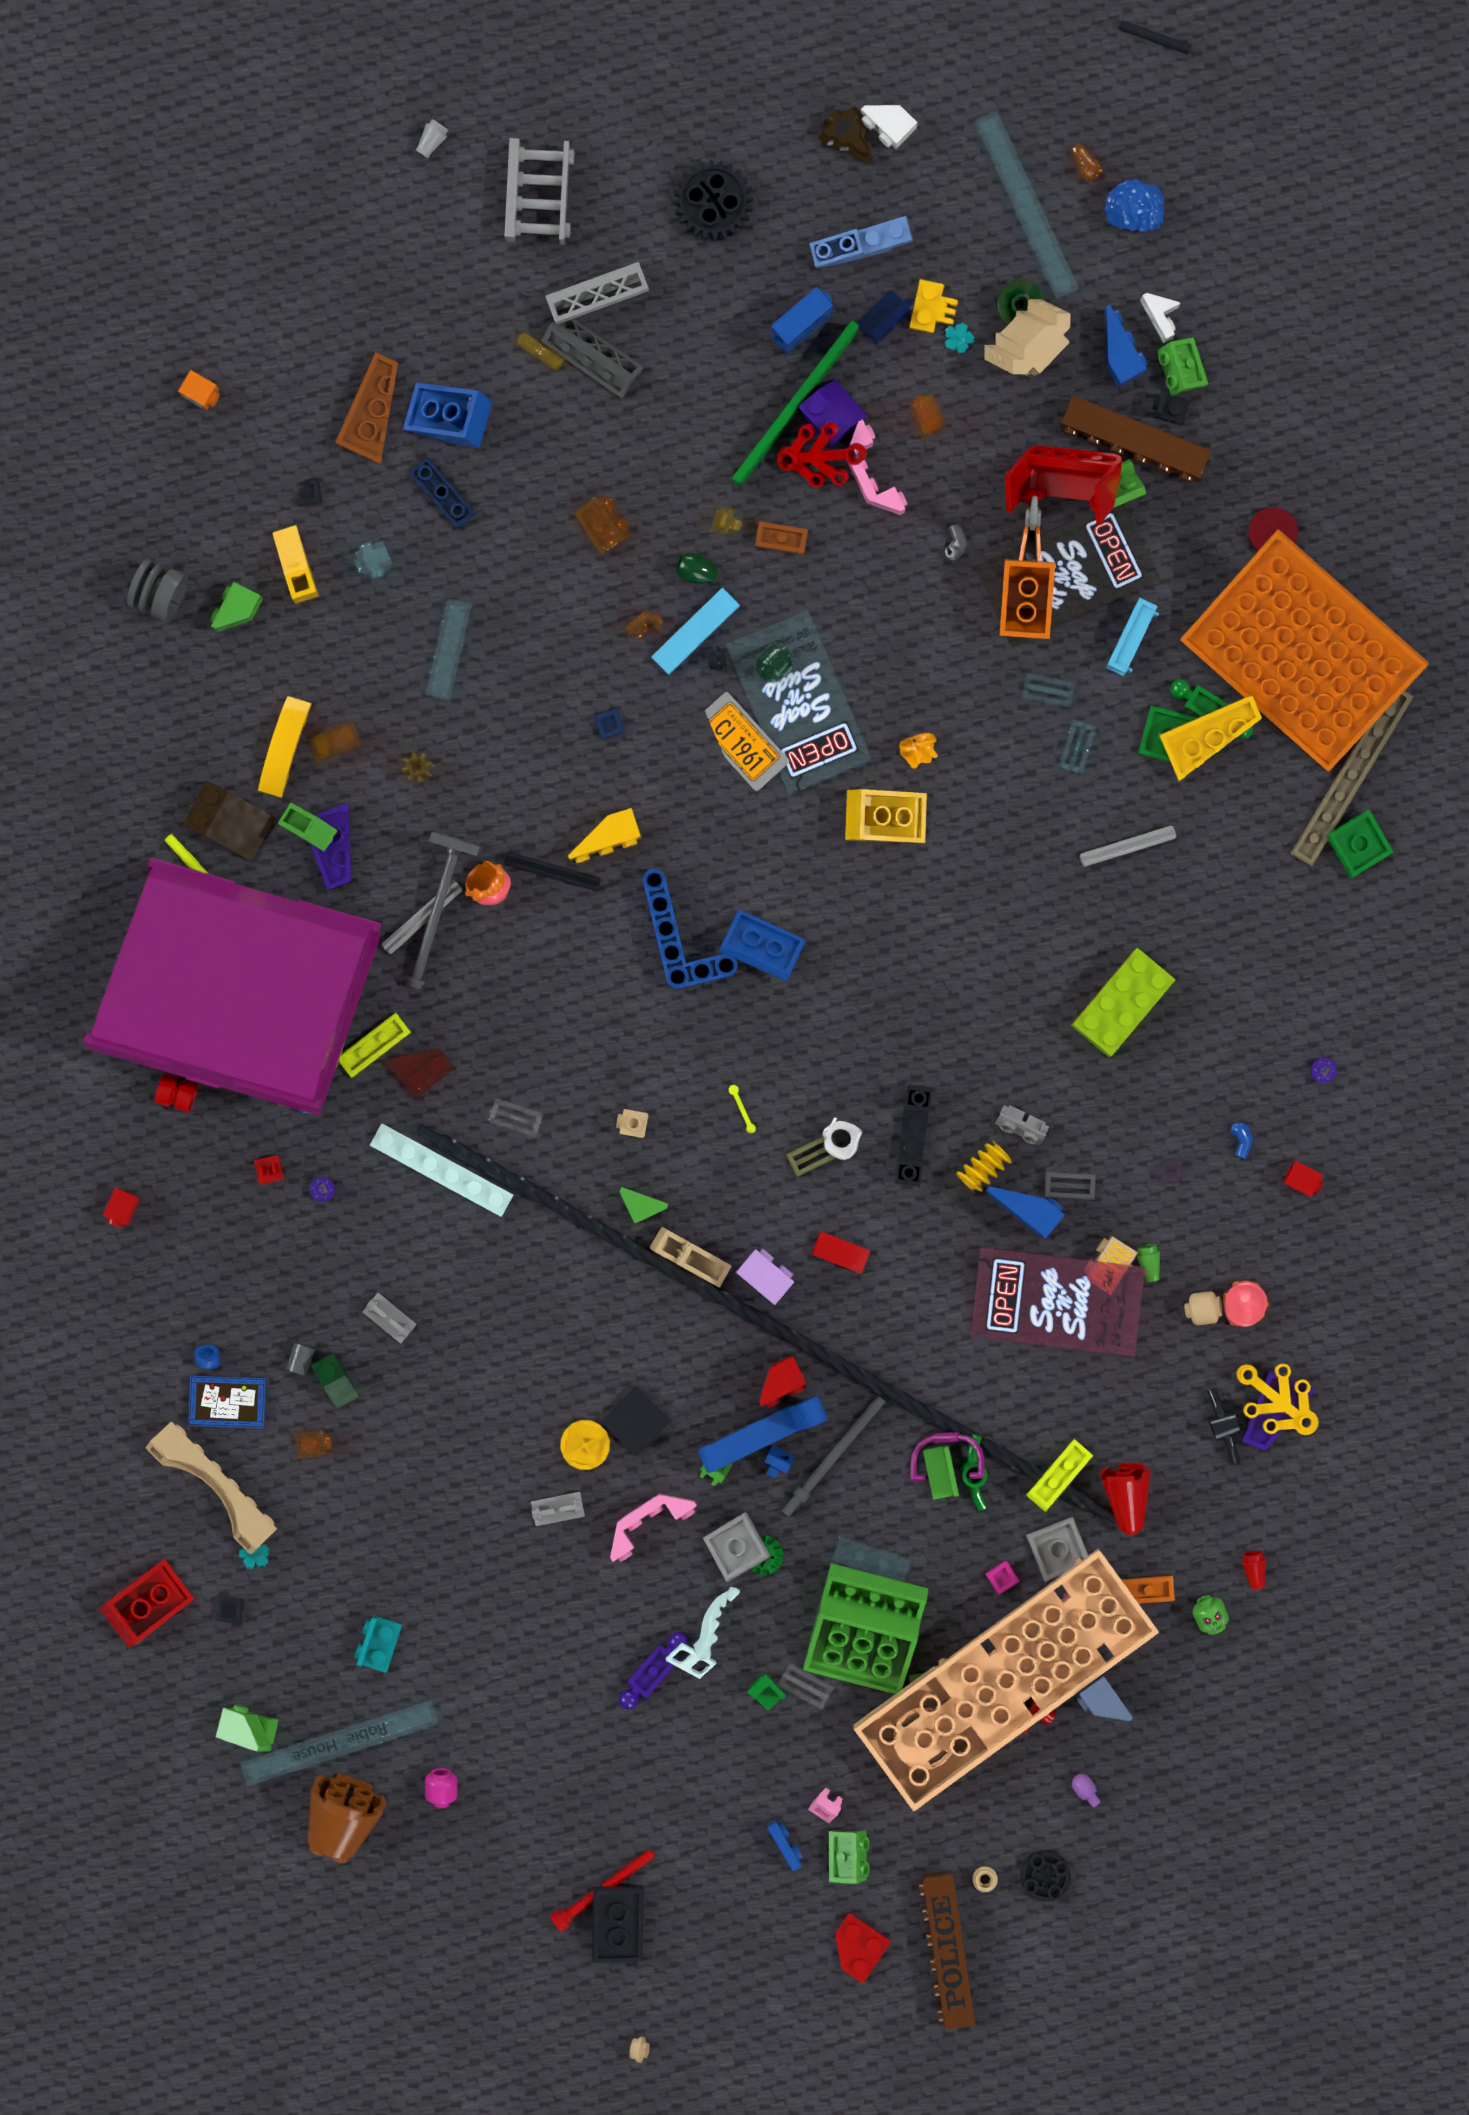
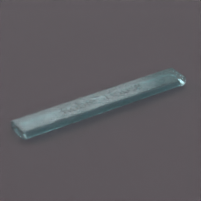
[240,1699,439,1787]

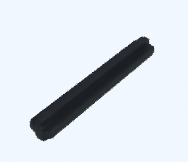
[504,852,601,891]

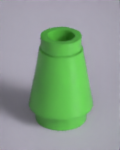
[1136,1244,1160,1282]

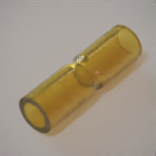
[516,331,565,372]

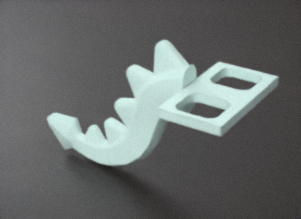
[666,1587,740,1679]

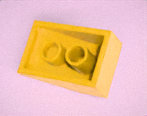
[845,789,927,843]

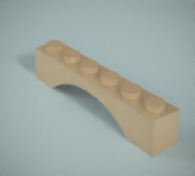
[146,1421,277,1555]

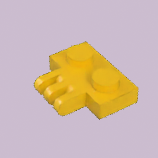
[909,279,958,334]

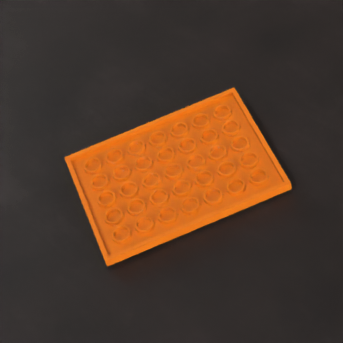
[1180,529,1429,772]

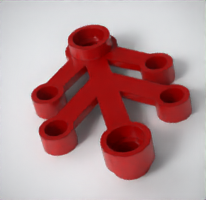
[777,422,867,488]

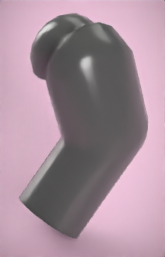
[945,523,967,560]

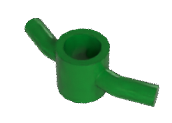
[960,1434,987,1511]

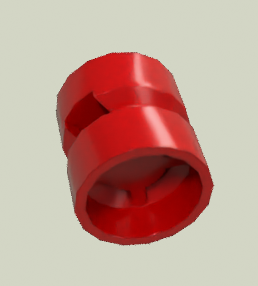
[154,1072,199,1113]

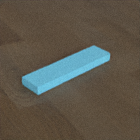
[651,588,740,675]

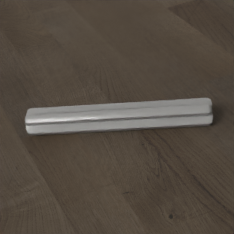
[1080,826,1176,867]
[382,881,462,954]

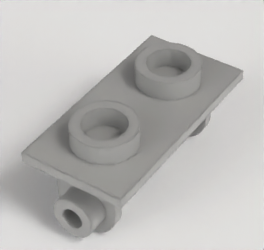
[995,1105,1049,1145]
[363,1293,417,1343]
[531,1492,585,1526]

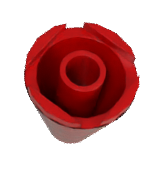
[1101,1463,1151,1535]

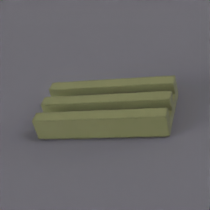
[786,1135,838,1177]

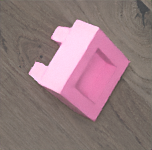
[808,1788,842,1823]

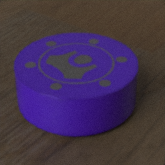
[1310,1058,1336,1083]
[309,1177,335,1202]

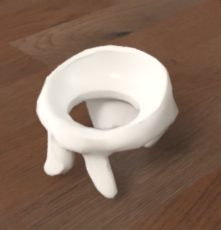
[823,1118,862,1160]

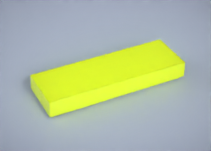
[339,1013,411,1078]
[1026,1439,1093,1512]

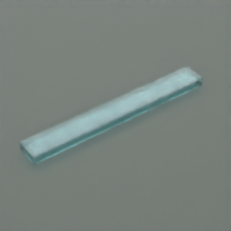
[974,110,1079,300]

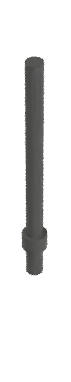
[782,1396,885,1517]

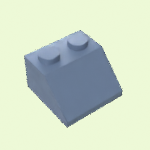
[1075,1675,1133,1721]

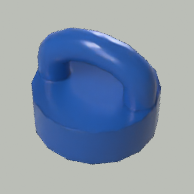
[194,1345,220,1370]

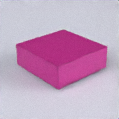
[985,1560,1020,1595]

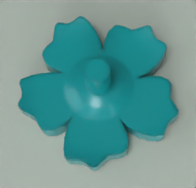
[944,323,974,353]
[239,1544,270,1570]

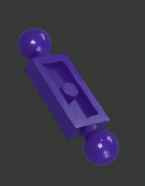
[619,1632,688,1710]

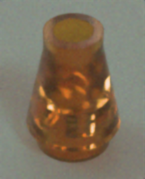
[1070,144,1103,182]

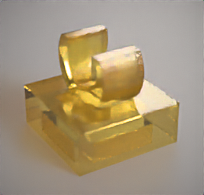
[711,507,742,535]

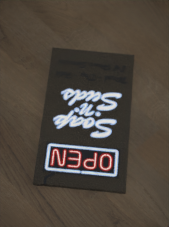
[974,503,1160,648]

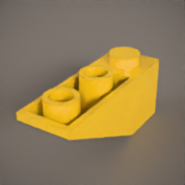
[273,525,319,604]
[568,808,641,864]

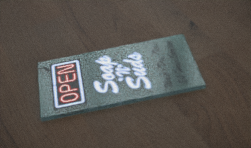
[726,610,872,795]

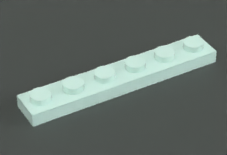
[370,1124,513,1217]

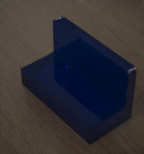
[857,290,913,344]

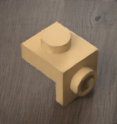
[616,1109,648,1138]

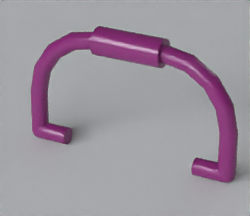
[910,1432,984,1481]

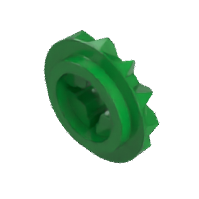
[749,1535,783,1576]

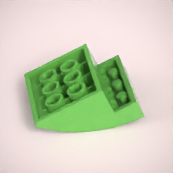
[803,1563,928,1694]

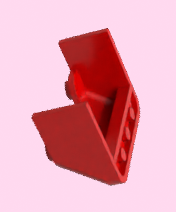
[1005,445,1122,524]

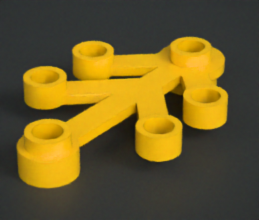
[1236,1364,1318,1435]

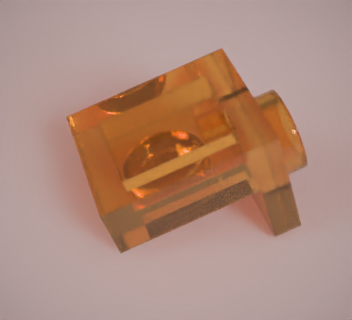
[624,609,664,638]
[295,1430,332,1459]

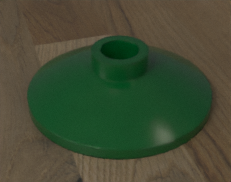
[997,279,1045,325]

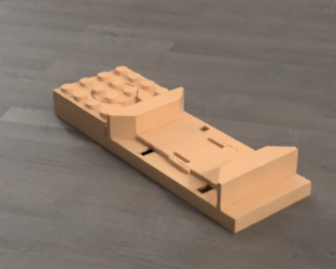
[853,1549,1159,1811]

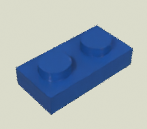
[767,1819,803,1871]

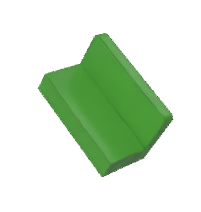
[923,1445,959,1500]

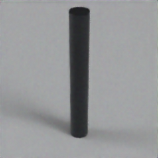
[1119,20,1191,54]

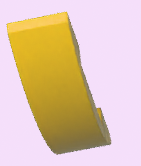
[258,696,311,798]

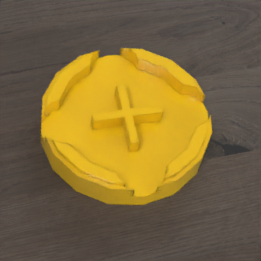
[560,1420,610,1470]

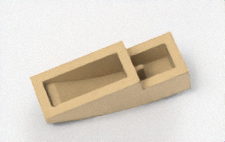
[650,1226,731,1288]

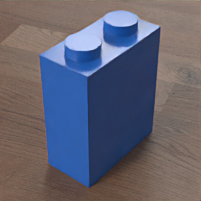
[771,287,833,355]

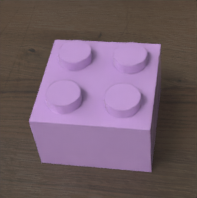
[736,1248,794,1305]

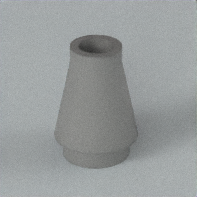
[416,119,448,158]

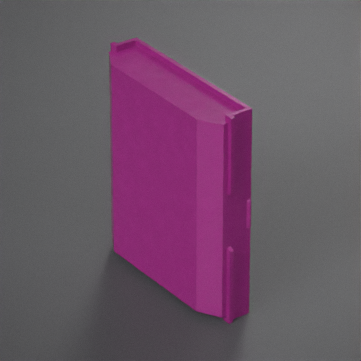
[83,858,382,1116]

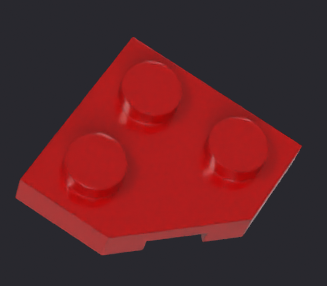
[835,1912,891,1984]

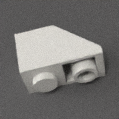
[861,105,917,149]

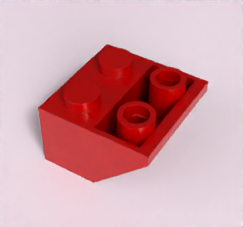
[759,1355,807,1408]

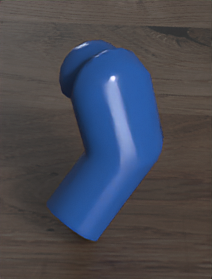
[1231,1122,1253,1159]

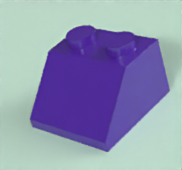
[798,379,868,449]

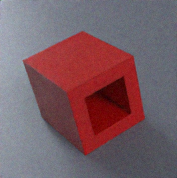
[1282,1161,1323,1197]
[103,1188,141,1228]

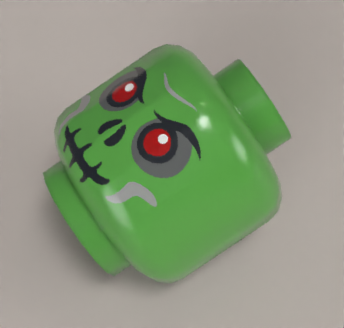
[1192,1595,1229,1635]

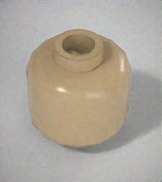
[1185,1291,1223,1326]

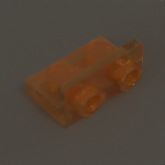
[574,495,632,555]

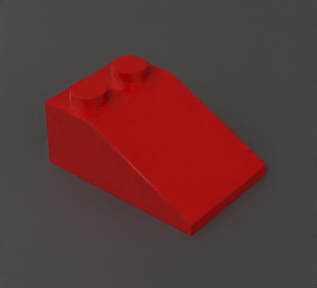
[99,1559,194,1648]

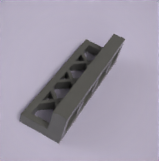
[541,311,644,398]

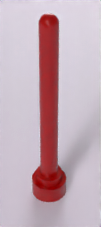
[550,1850,655,1933]

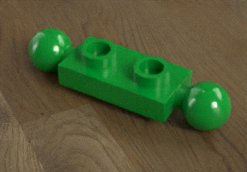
[1170,679,1253,739]

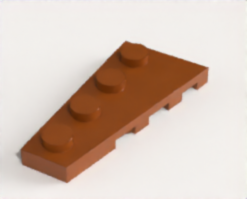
[335,352,398,464]

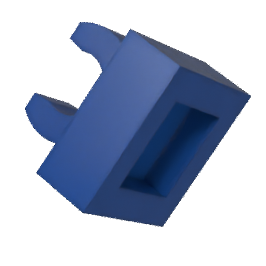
[764,1445,794,1478]

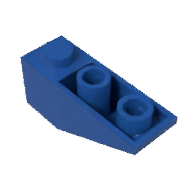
[1104,305,1147,388]

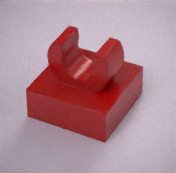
[254,1155,284,1185]

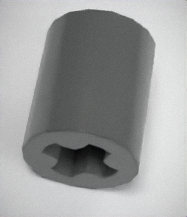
[286,1342,316,1376]

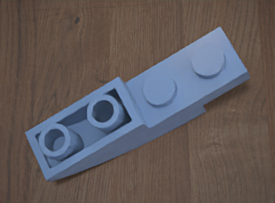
[809,216,913,268]

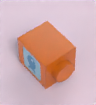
[178,370,220,411]

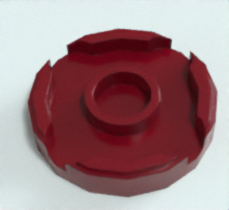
[1248,507,1298,552]

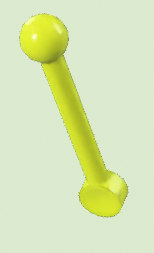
[729,1085,756,1133]

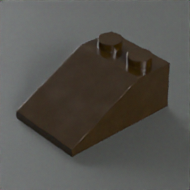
[183,780,276,862]

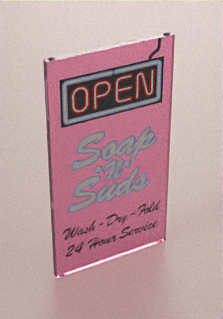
[970,1247,1146,1357]

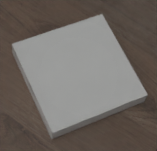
[703,1513,771,1582]
[1026,1517,1088,1582]

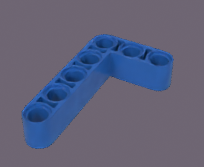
[643,869,737,989]
[697,1396,829,1474]

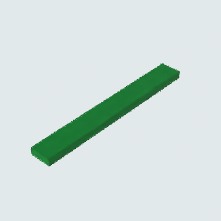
[732,320,859,487]

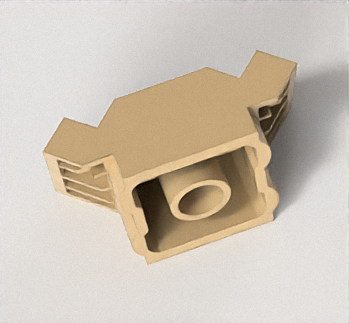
[985,299,1070,376]

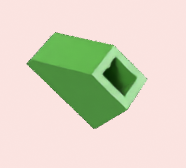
[210,582,263,632]

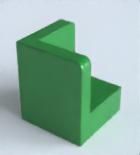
[747,1672,786,1710]

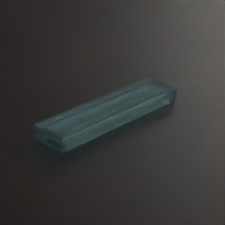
[426,598,472,701]

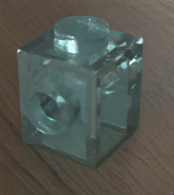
[353,540,394,580]

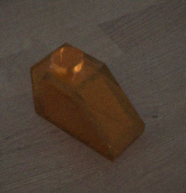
[309,721,364,763]

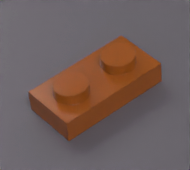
[755,521,808,555]

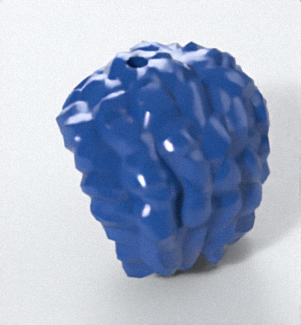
[1104,179,1164,232]

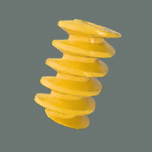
[956,1140,1012,1193]

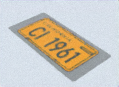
[705,692,789,791]

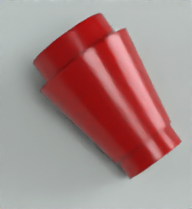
[1241,1551,1266,1590]

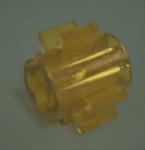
[401,751,433,783]

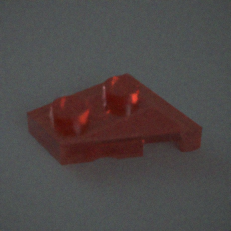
[386,1049,455,1099]

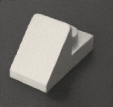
[1140,293,1180,343]

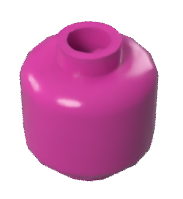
[425,1768,458,1808]

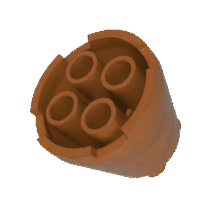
[307,1773,386,1863]

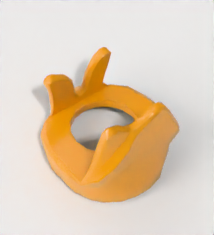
[899,733,938,769]

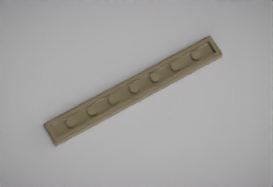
[1290,691,1414,867]

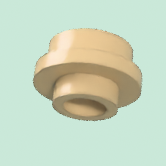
[972,1866,998,1892]
[630,2036,649,2063]

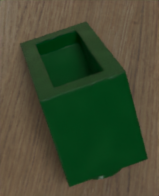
[311,1353,360,1409]

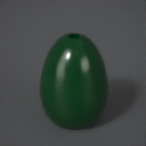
[676,553,718,584]

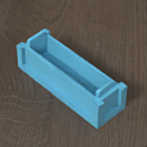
[1106,598,1159,676]

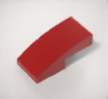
[812,1231,870,1274]

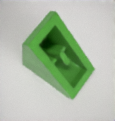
[620,1187,668,1224]

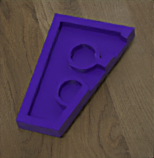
[310,803,352,891]
[1241,1371,1316,1451]

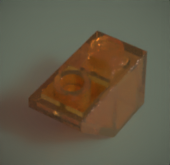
[908,393,946,441]

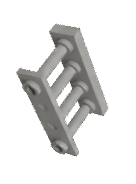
[504,138,574,245]

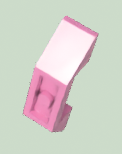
[847,420,907,515]
[610,1493,697,1562]

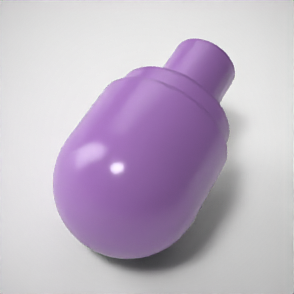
[1072,1774,1100,1808]

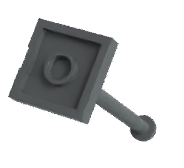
[406,832,484,989]

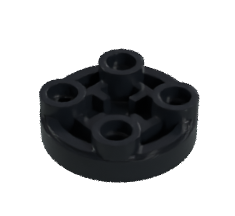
[1020,1850,1071,1902]

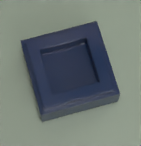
[594,708,625,740]

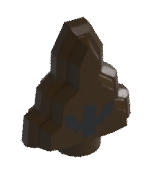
[818,106,874,164]

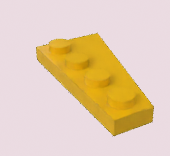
[1159,695,1262,781]

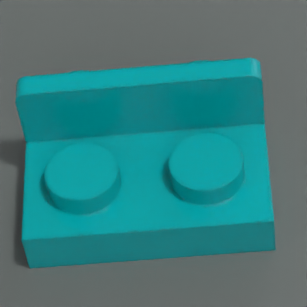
[354,1615,403,1673]

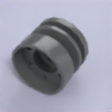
[127,558,188,623]

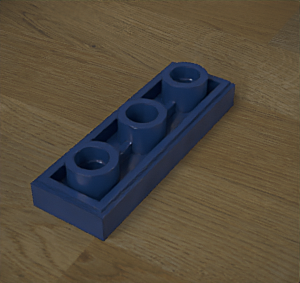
[409,457,476,530]

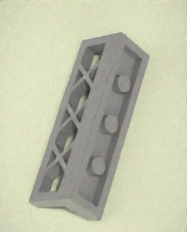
[545,262,649,325]

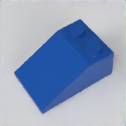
[403,382,493,448]
[984,1186,1065,1238]

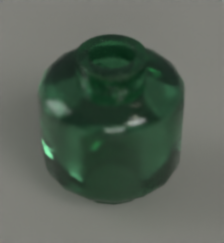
[756,646,793,683]

